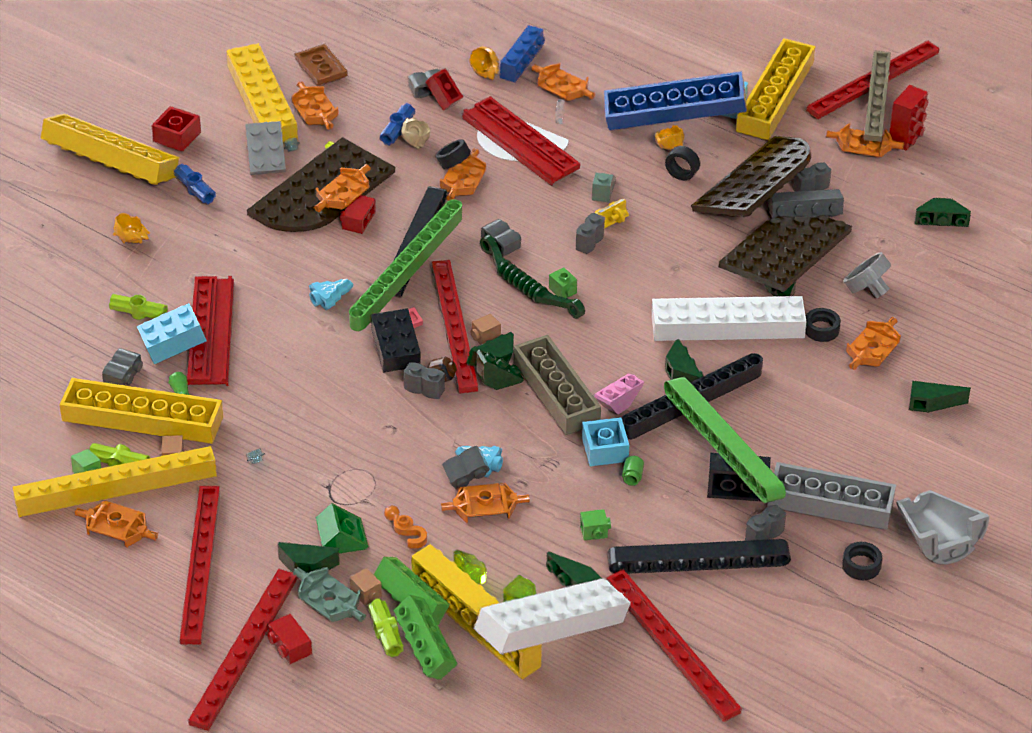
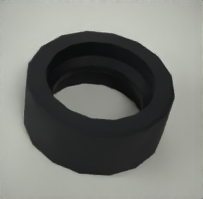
[436,139,471,169]
[665,146,701,181]
[805,308,841,342]
[842,542,882,580]

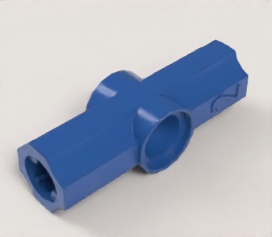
[380,103,415,146]
[174,163,216,204]

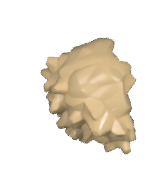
[402,117,431,149]

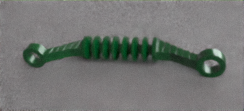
[480,235,585,319]

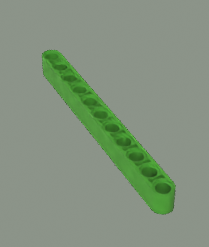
[349,200,462,331]
[664,377,786,503]

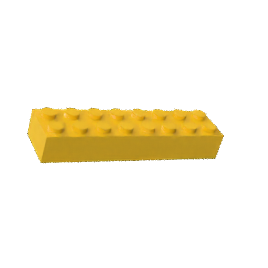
[736,38,816,140]
[226,43,298,143]
[40,113,179,185]
[59,378,224,444]
[411,544,542,680]

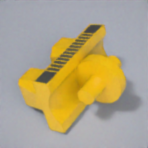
[595,199,629,229]

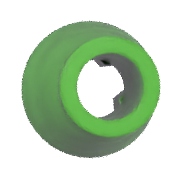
[168,372,189,395]

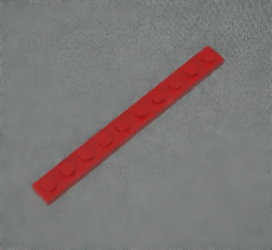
[806,40,940,119]
[432,260,478,394]
[180,486,220,645]
[188,568,298,731]
[606,569,742,722]

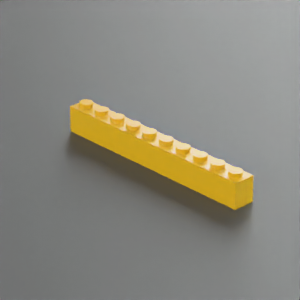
[13,446,217,517]

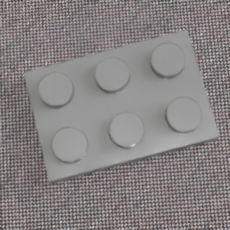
[245,121,286,175]

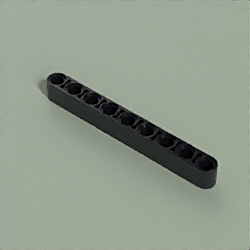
[393,186,447,298]
[622,353,763,440]
[607,539,791,574]

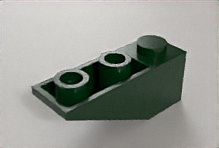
[909,380,971,413]
[546,551,603,587]

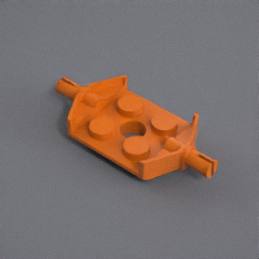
[531,63,595,101]
[292,81,339,130]
[826,123,904,157]
[440,148,486,201]
[314,164,371,212]
[846,317,901,370]
[441,483,530,523]
[75,501,158,547]

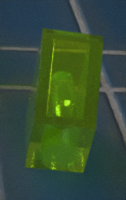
[453,550,487,584]
[503,575,537,602]

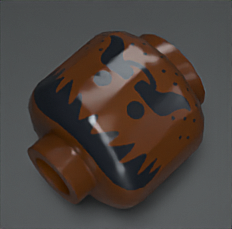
[427,356,457,382]

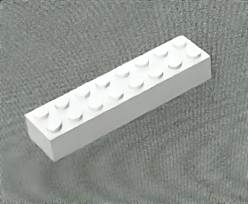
[651,296,806,341]
[474,578,631,654]

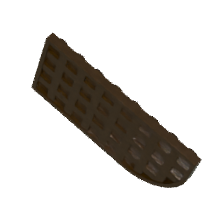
[691,136,812,217]
[247,137,396,232]
[718,215,852,292]

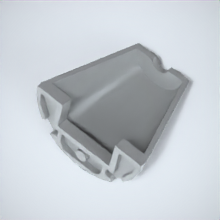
[896,490,989,564]

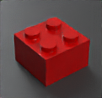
[151,106,201,152]

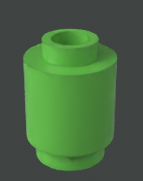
[622,456,644,486]

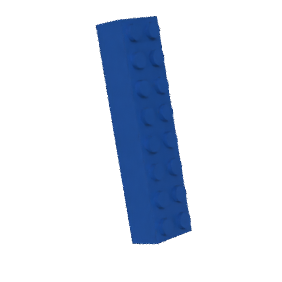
[604,71,747,130]

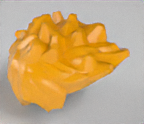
[469,47,499,80]
[655,125,685,151]
[113,213,150,244]

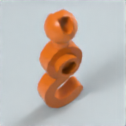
[384,505,427,549]

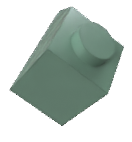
[592,173,616,203]

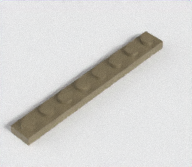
[864,50,891,142]

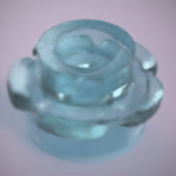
[283,138,300,152]
[246,448,265,465]

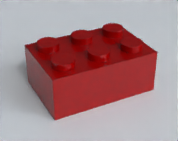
[889,84,929,151]

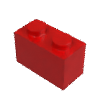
[425,68,463,111]
[340,195,376,234]
[267,613,312,665]

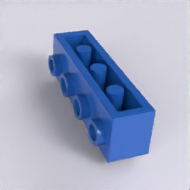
[500,25,545,83]

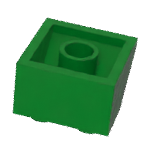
[316,503,369,554]

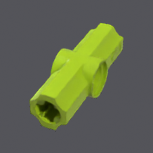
[109,294,168,320]
[90,443,150,467]
[368,599,404,657]

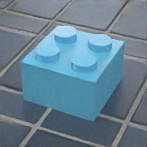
[582,417,629,466]

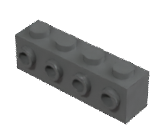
[768,189,844,218]

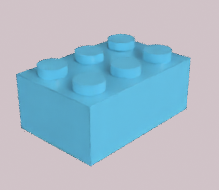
[137,303,207,364]

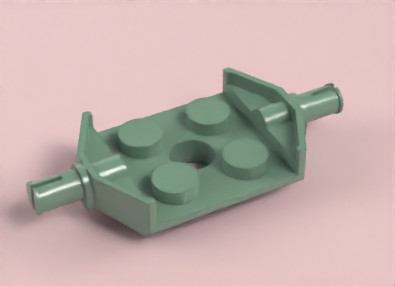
[293,567,366,622]

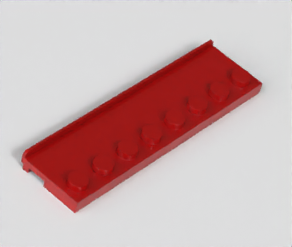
[462,96,580,186]
[187,276,234,386]

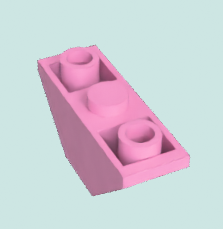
[594,373,644,415]

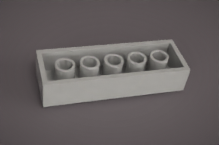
[768,462,896,530]

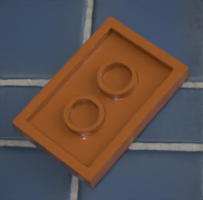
[295,44,348,86]

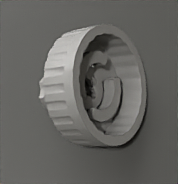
[843,252,891,298]

